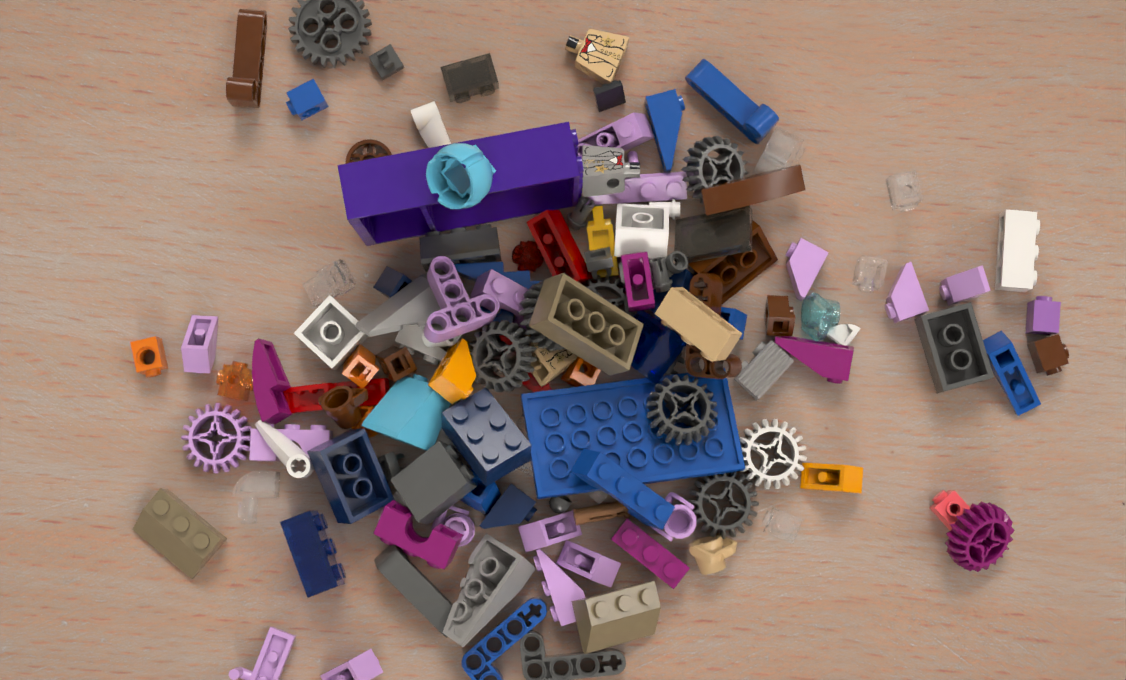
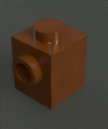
[1027,334,1069,376]

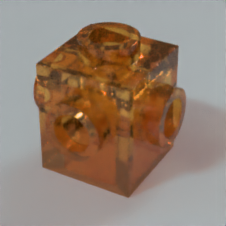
[216,361,253,401]

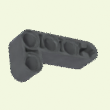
[374,545,453,638]
[520,631,626,680]

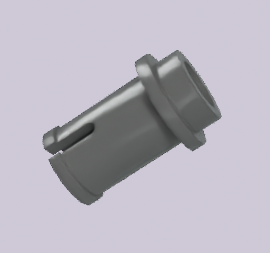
[567,196,595,230]
[649,257,673,292]

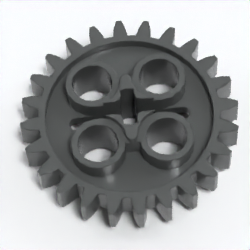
[288,0,372,68]

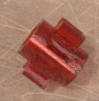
[512,240,544,272]

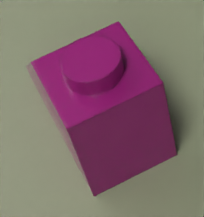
[621,252,655,312]

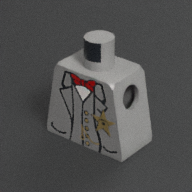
[582,145,640,197]

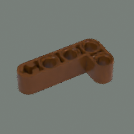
[226,9,267,108]
[685,273,742,379]

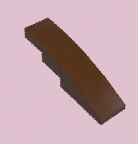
[701,164,805,215]

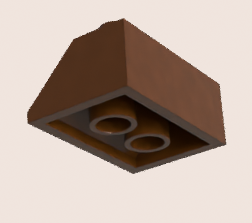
[687,213,778,304]

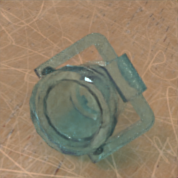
[801,293,840,341]

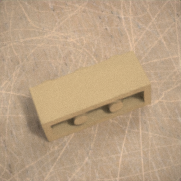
[655,287,742,361]

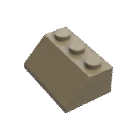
[133,488,227,579]
[571,581,661,654]

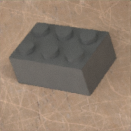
[914,302,994,394]

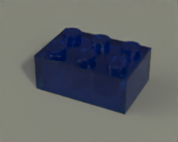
[280,510,346,598]

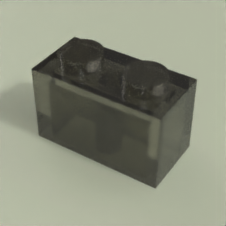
[441,53,499,103]

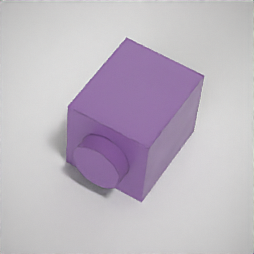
[1026,296,1061,336]

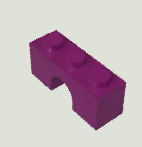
[373,500,463,569]
[610,518,690,589]

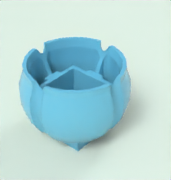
[426,143,496,209]

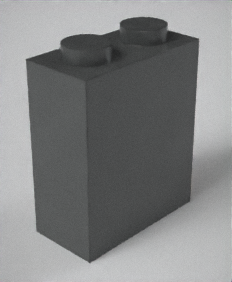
[390,441,477,525]

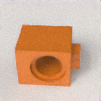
[130,336,168,378]

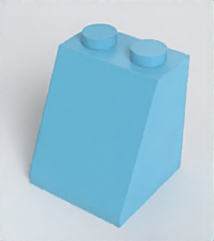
[362,374,451,451]

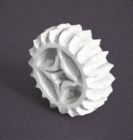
[739,419,807,489]

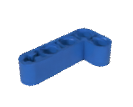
[685,59,779,144]
[462,597,547,680]

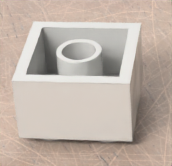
[614,203,669,261]
[294,295,369,371]

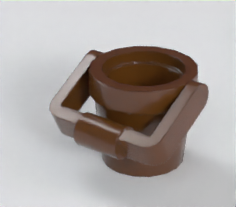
[318,385,369,429]

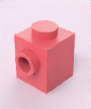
[929,490,970,531]

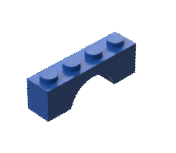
[571,449,675,530]

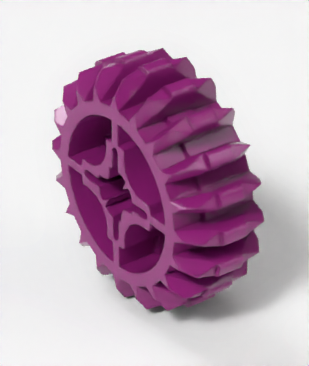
[945,501,1015,572]

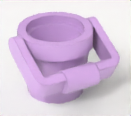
[651,492,696,541]
[431,506,475,547]

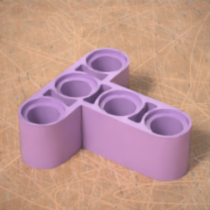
[423,256,500,343]

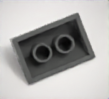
[419,224,502,272]

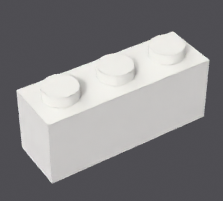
[995,209,1040,292]

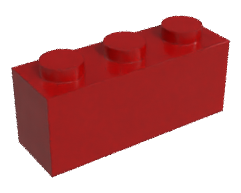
[526,210,593,284]

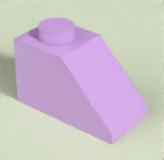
[785,238,829,301]
[885,262,929,323]
[939,265,991,306]
[181,315,218,373]
[518,510,582,552]
[556,540,621,588]
[320,649,383,680]

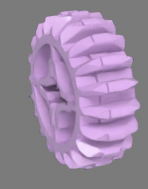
[181,403,252,474]

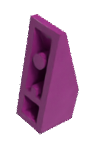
[775,336,854,384]

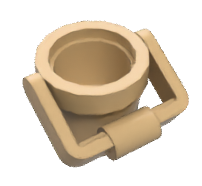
[689,533,737,575]

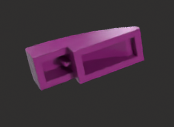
[252,338,292,425]

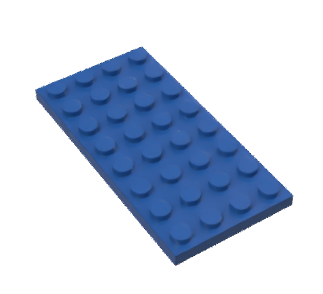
[520,368,745,499]

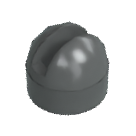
[665,251,688,274]
[549,496,572,514]

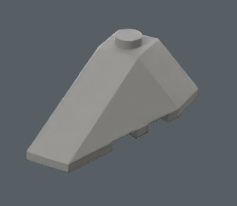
[356,269,463,337]
[443,533,536,647]

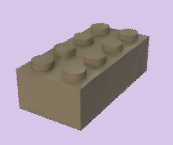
[529,273,644,375]

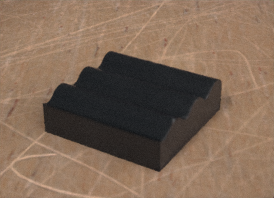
[593,80,626,112]

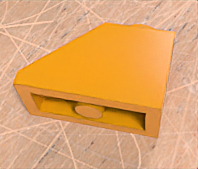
[428,338,476,404]
[800,463,863,493]

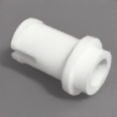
[649,199,680,220]

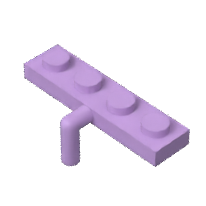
[586,151,687,205]
[229,627,296,680]

